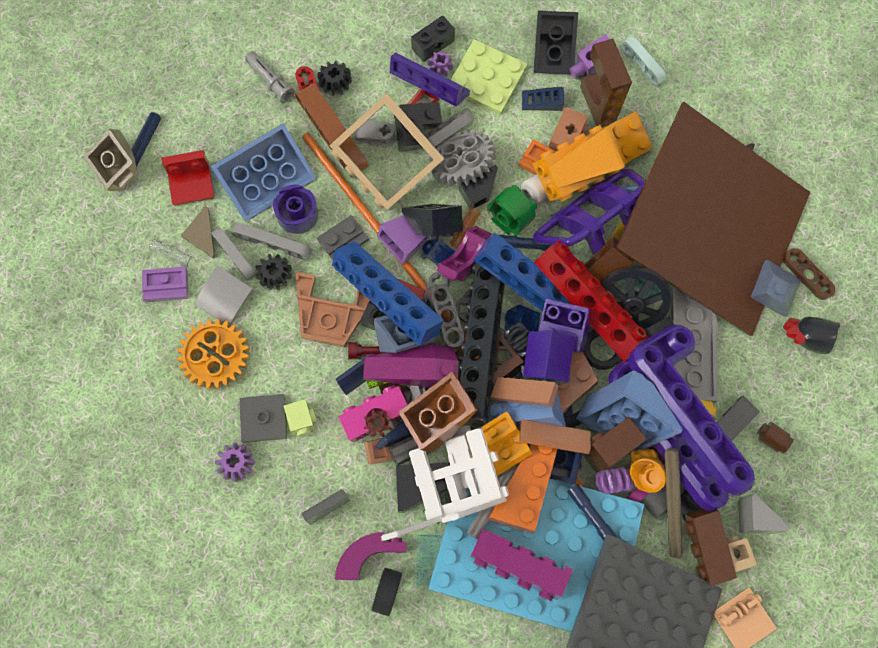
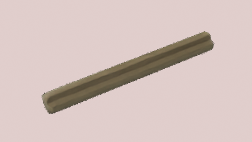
[665,448,683,558]

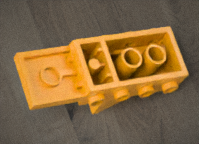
[532,111,653,201]

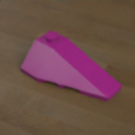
[363,344,458,388]

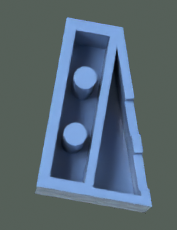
[489,379,566,430]

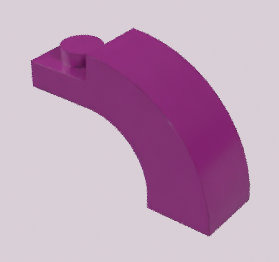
[436,226,493,282]
[335,532,407,580]

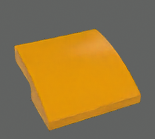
[481,411,533,476]

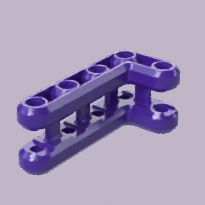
[608,324,755,511]

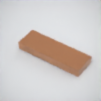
[491,377,559,407]
[519,419,591,454]

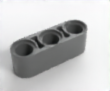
[428,285,464,347]

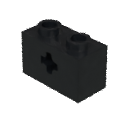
[411,15,455,62]

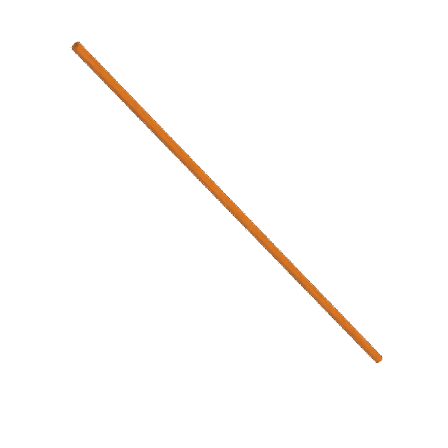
[302,133,586,488]

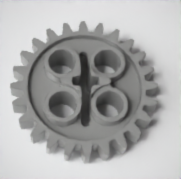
[429,130,496,187]

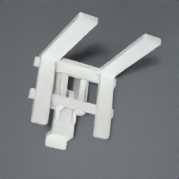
[381,426,509,541]

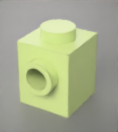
[284,399,317,436]

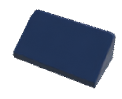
[336,354,373,395]

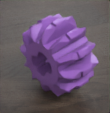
[215,443,255,482]
[595,467,634,494]

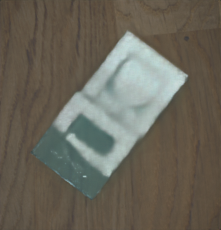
[416,534,441,586]

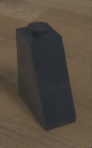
[396,462,451,513]

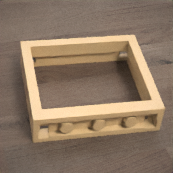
[330,93,444,210]

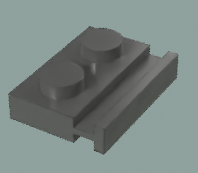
[317,215,369,260]

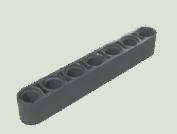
[640,395,760,518]

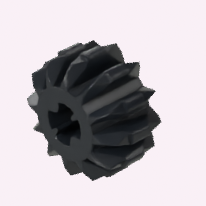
[317,60,352,96]
[255,253,292,290]
[504,322,529,360]

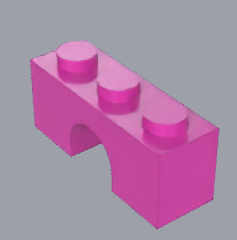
[338,385,409,442]

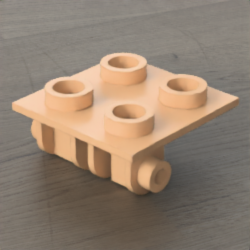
[714,587,777,648]

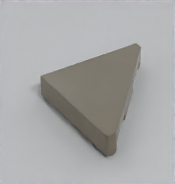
[181,205,215,258]

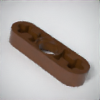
[783,248,835,300]

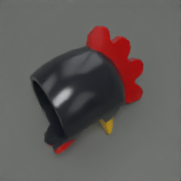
[783,316,840,354]

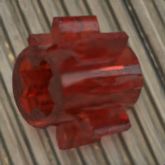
[364,410,392,437]

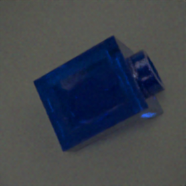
[420,238,456,266]
[504,304,540,332]

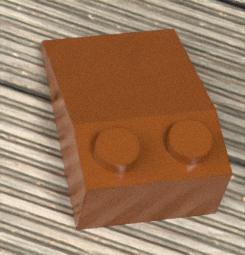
[398,372,477,452]

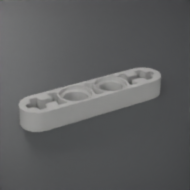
[231,222,312,261]

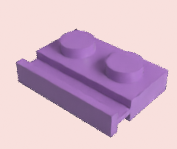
[142,267,188,302]

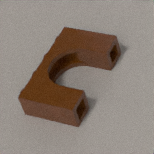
[580,38,632,127]

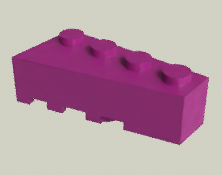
[471,529,573,602]

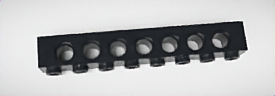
[459,263,505,426]

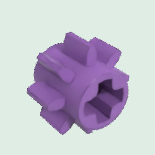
[428,51,453,76]

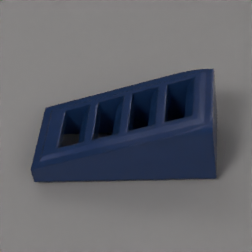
[522,87,564,111]
[376,421,412,450]

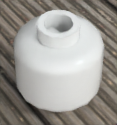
[521,174,548,205]

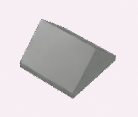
[738,493,790,534]

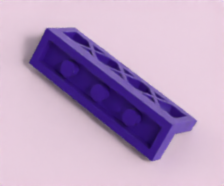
[390,52,470,106]

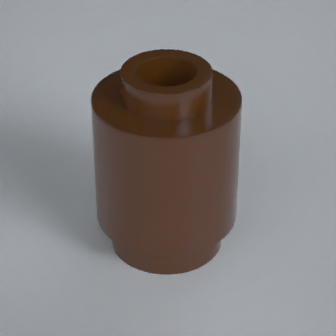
[757,422,794,454]

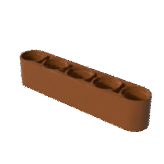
[295,83,369,177]

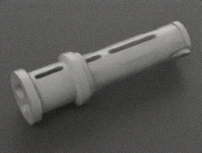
[245,51,295,103]

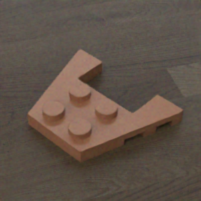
[295,272,370,347]
[510,351,598,414]

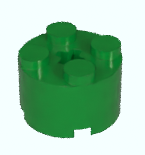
[487,185,537,236]

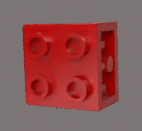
[161,150,214,206]

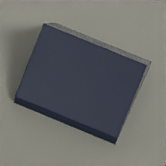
[549,449,583,485]

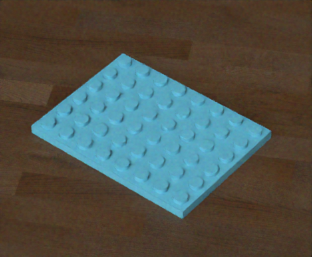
[428,474,644,632]

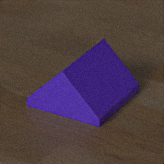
[523,332,574,383]

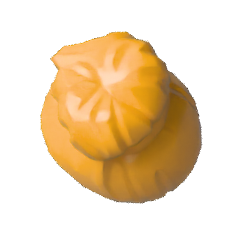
[630,448,666,493]

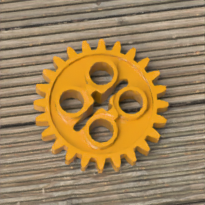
[177,319,250,390]

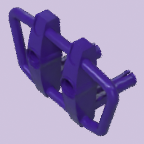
[533,169,646,255]

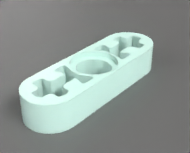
[621,36,666,86]

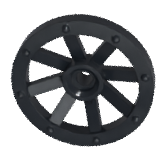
[600,266,671,332]

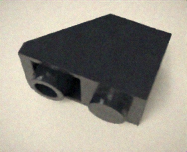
[459,165,498,211]

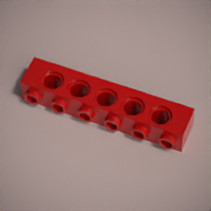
[534,239,649,361]

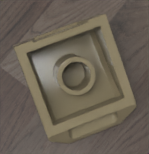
[83,129,137,191]

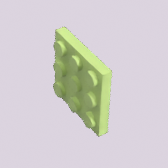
[451,39,527,115]

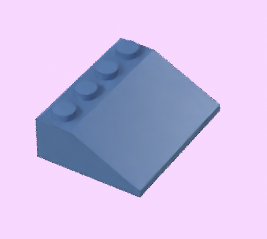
[209,123,316,221]
[576,370,683,455]

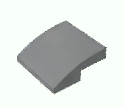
[194,266,254,327]

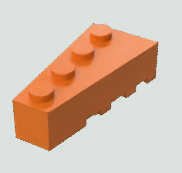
[489,444,557,534]

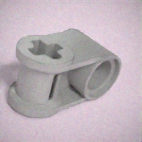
[355,120,396,147]

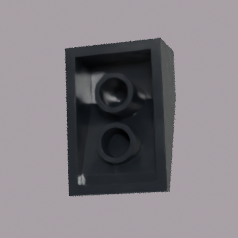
[533,10,578,75]

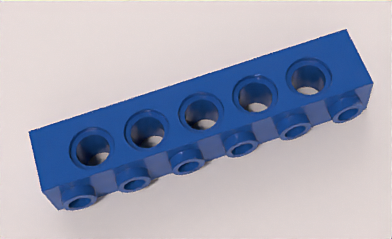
[474,233,590,327]
[332,241,444,346]

